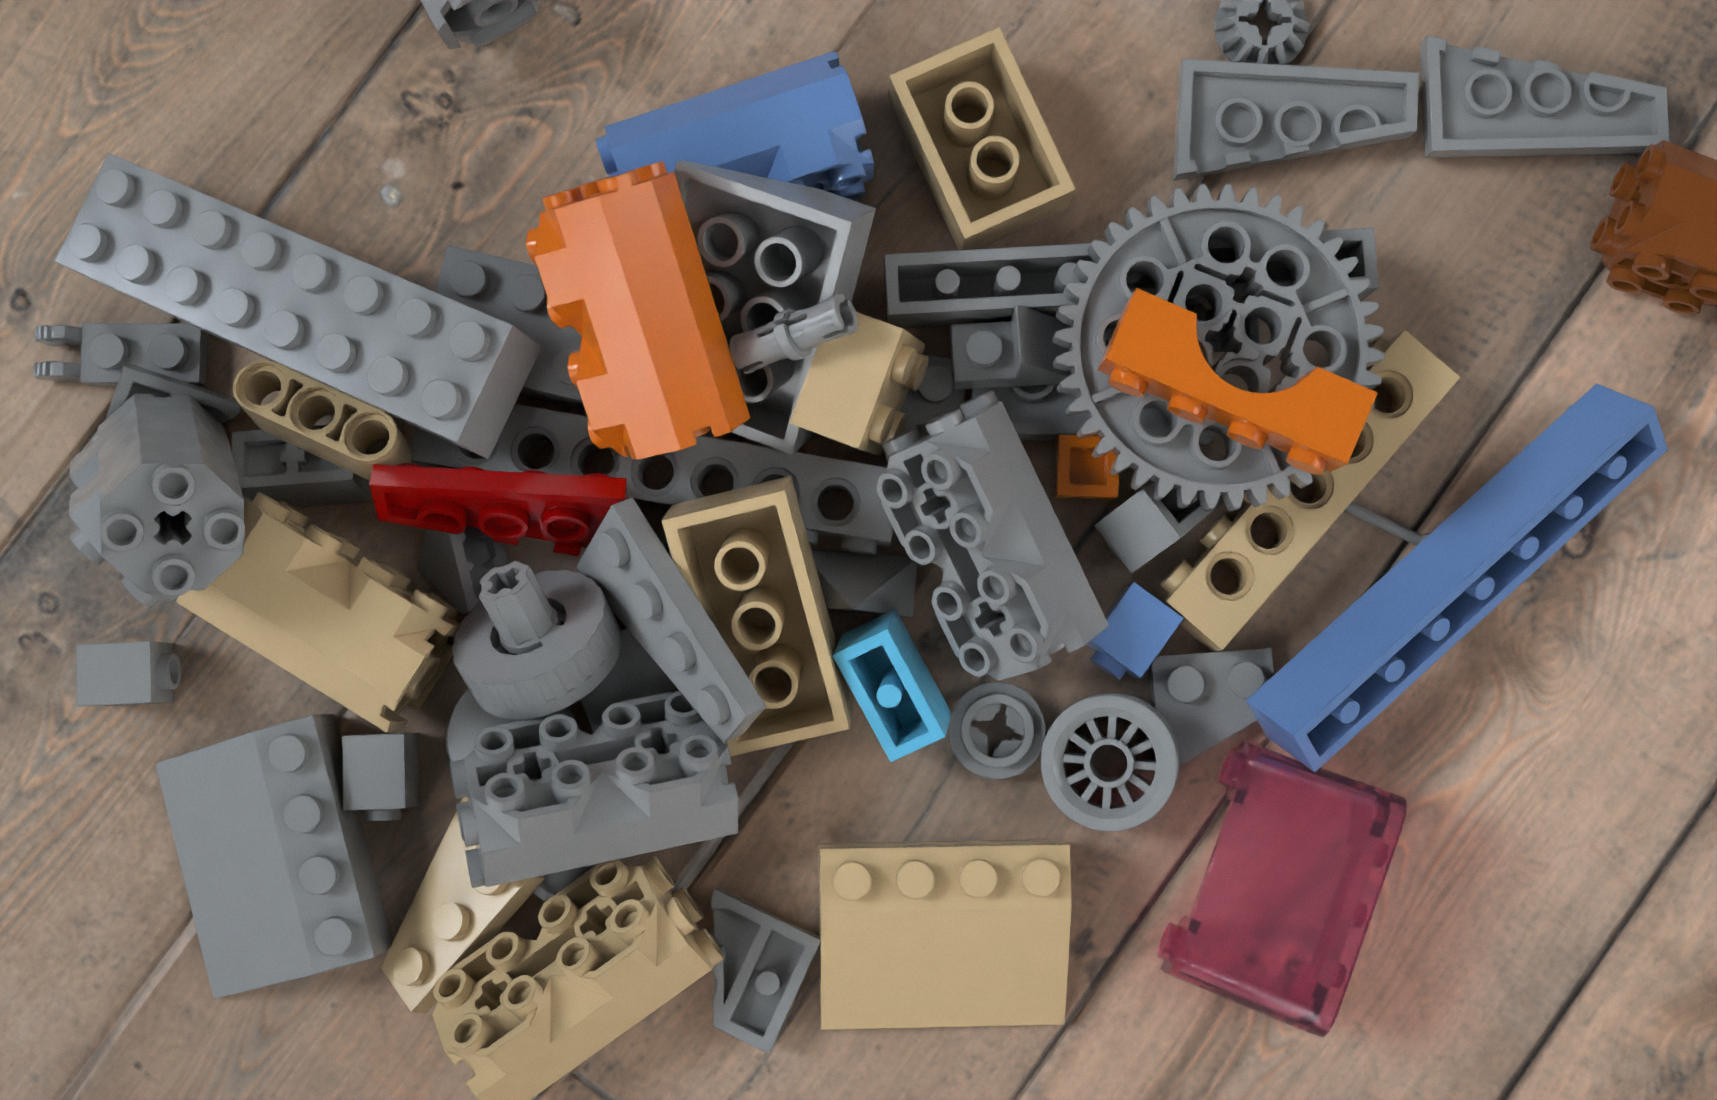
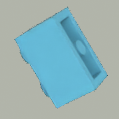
[832,608,952,762]

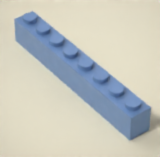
[1246,383,1668,773]

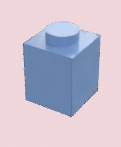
[1086,582,1184,681]

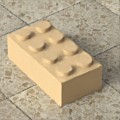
[661,476,853,757]

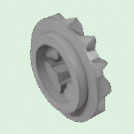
[1214,0,1311,65]
[948,682,1045,779]

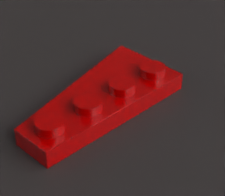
[369,463,628,557]

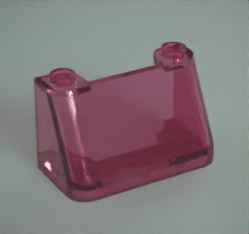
[1157,741,1407,1037]

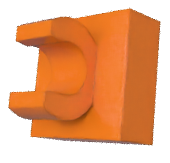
[1055,435,1119,500]

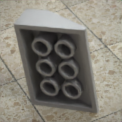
[674,160,876,455]
[155,714,392,999]

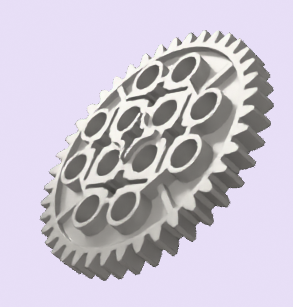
[1052,184,1385,512]

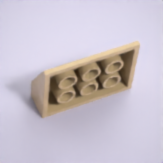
[818,839,1072,1030]

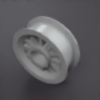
[1041,692,1180,832]

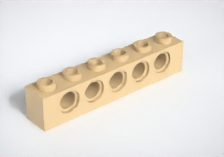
[1160,330,1461,652]

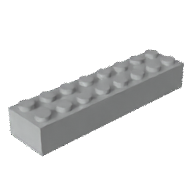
[55,153,542,459]

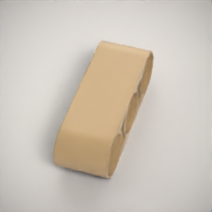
[233,360,412,480]

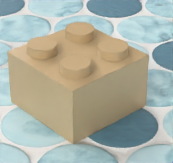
[789,312,928,457]

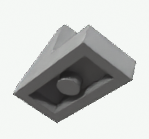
[950,305,1071,390]

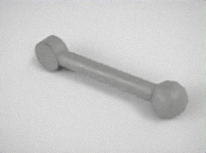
[1344,502,1431,546]

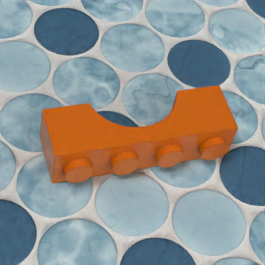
[1097,288,1378,475]

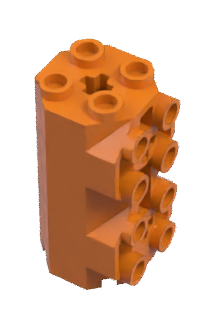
[526,161,750,460]

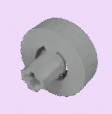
[452,561,622,720]

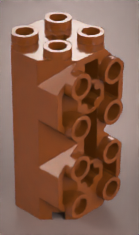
[1590,140,1717,315]

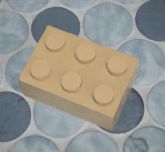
[888,27,1076,250]

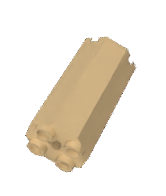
[177,492,461,732]
[432,856,725,1100]

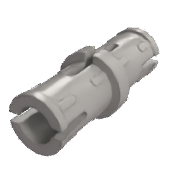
[729,294,858,374]

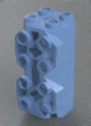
[595,51,874,201]

